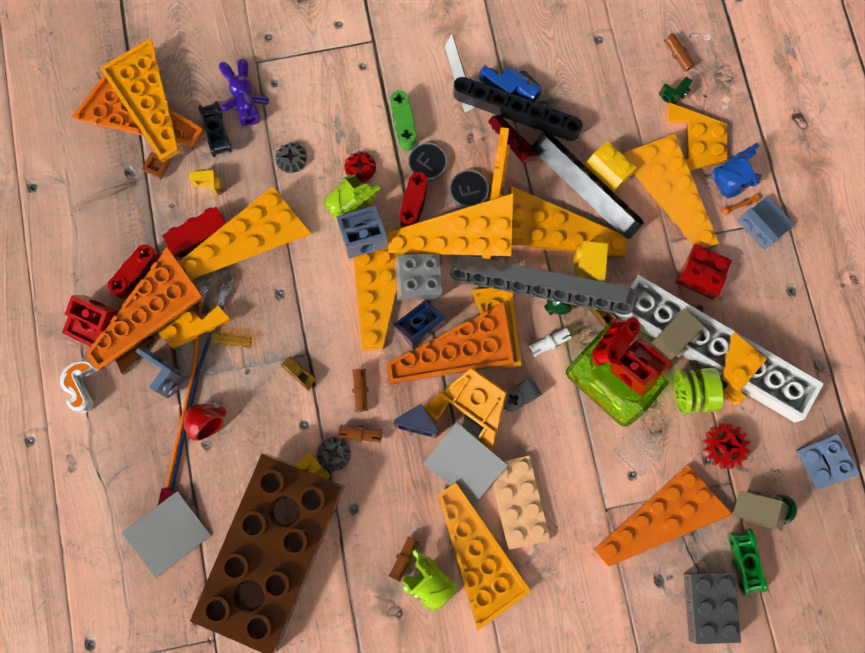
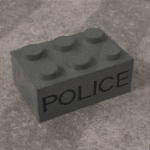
[683,572,741,644]

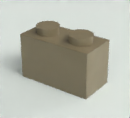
[651,308,704,360]
[733,489,789,531]

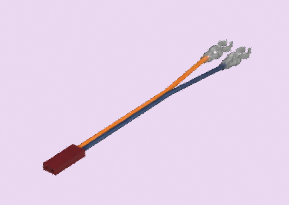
[157,269,234,506]

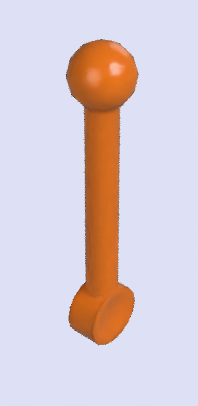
[722,194,760,215]

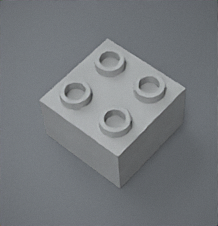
[395,254,442,301]

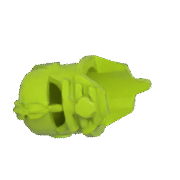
[324,175,381,220]
[402,549,457,611]

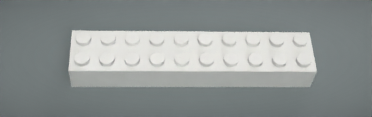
[613,275,824,423]

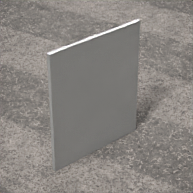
[424,422,508,506]
[122,491,211,578]

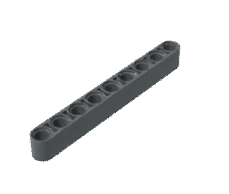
[450,255,636,315]

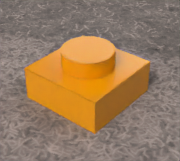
[723,384,746,406]

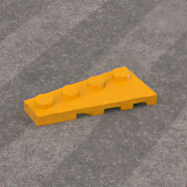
[471,288,522,369]

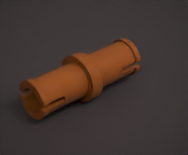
[663,33,695,72]
[352,369,369,412]
[338,425,383,443]
[388,536,420,583]

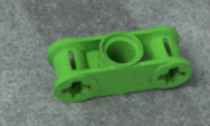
[391,90,416,151]

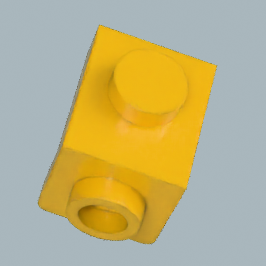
[189,169,222,196]
[295,452,331,479]

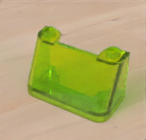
[566,325,669,427]

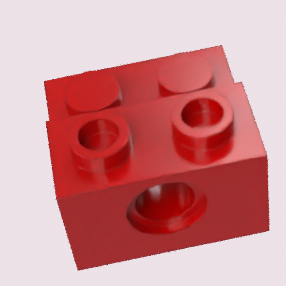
[675,244,732,300]
[62,295,119,347]
[610,337,672,397]

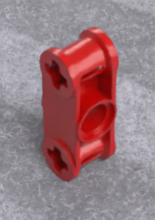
[399,172,427,228]
[108,244,159,299]
[592,317,640,366]

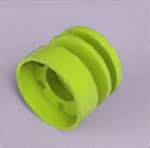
[674,367,723,415]

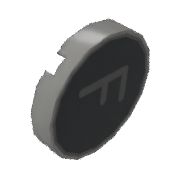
[408,143,447,182]
[449,170,489,209]

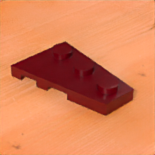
[488,115,539,163]

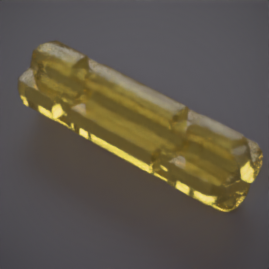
[211,332,252,348]

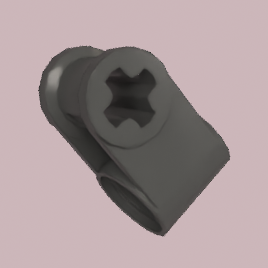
[503,377,543,412]

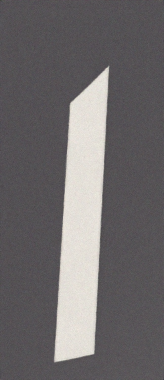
[445,34,475,113]

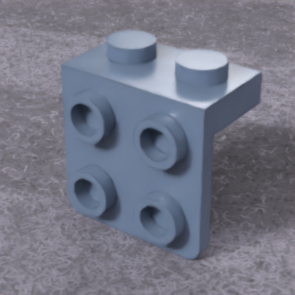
[737,197,793,250]
[136,348,183,398]

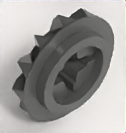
[275,142,307,173]
[317,437,351,471]

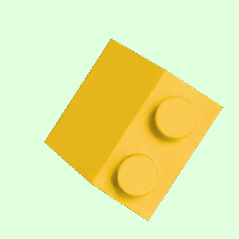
[584,141,636,193]
[572,241,608,282]

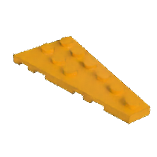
[100,38,180,163]
[482,127,510,260]
[621,134,719,249]
[388,193,513,256]
[438,482,531,630]

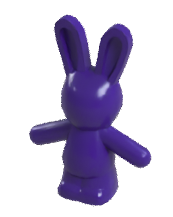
[219,59,269,126]

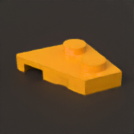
[721,332,767,392]

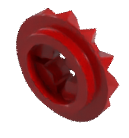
[344,151,376,182]

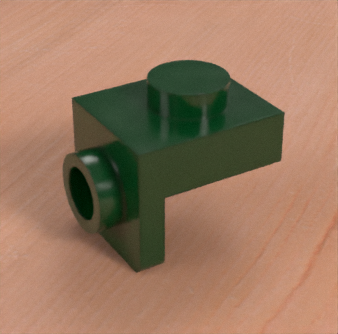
[659,76,692,104]

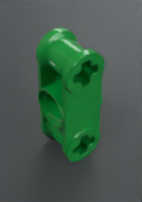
[728,529,767,596]

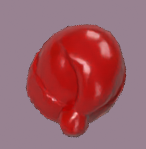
[183,404,227,441]

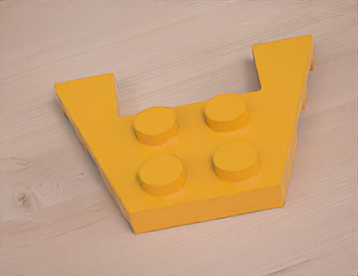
[667,103,727,171]
[157,279,232,349]
[423,368,508,451]

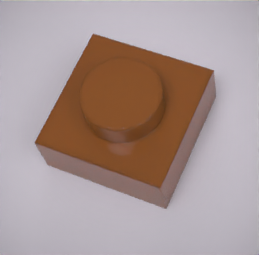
[142,152,171,179]

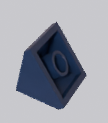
[393,300,446,349]
[394,404,437,438]

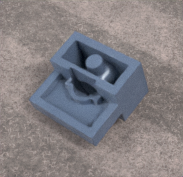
[336,205,388,259]
[796,432,860,490]

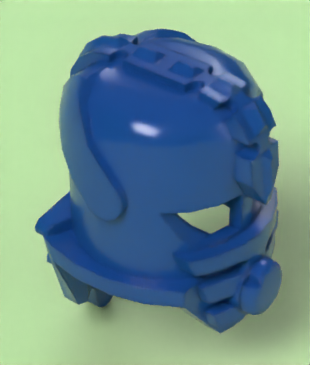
[712,142,762,198]

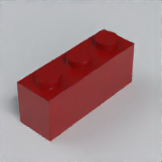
[162,206,226,261]

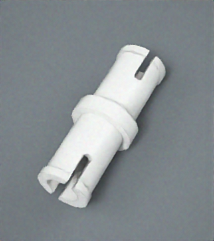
[529,327,572,357]

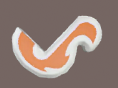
[60,359,97,413]

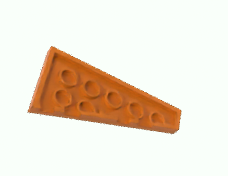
[72,75,204,147]
[86,246,204,371]
[387,302,514,384]
[593,465,733,567]

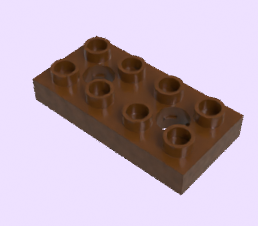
[190,453,345,653]

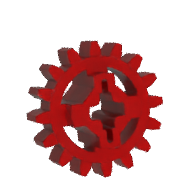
[702,423,751,469]

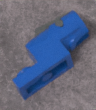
[479,65,542,102]

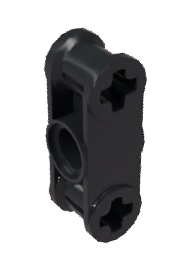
[198,101,233,157]

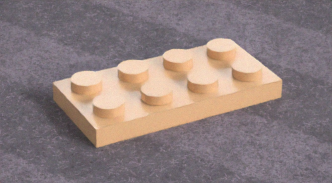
[492,455,550,550]

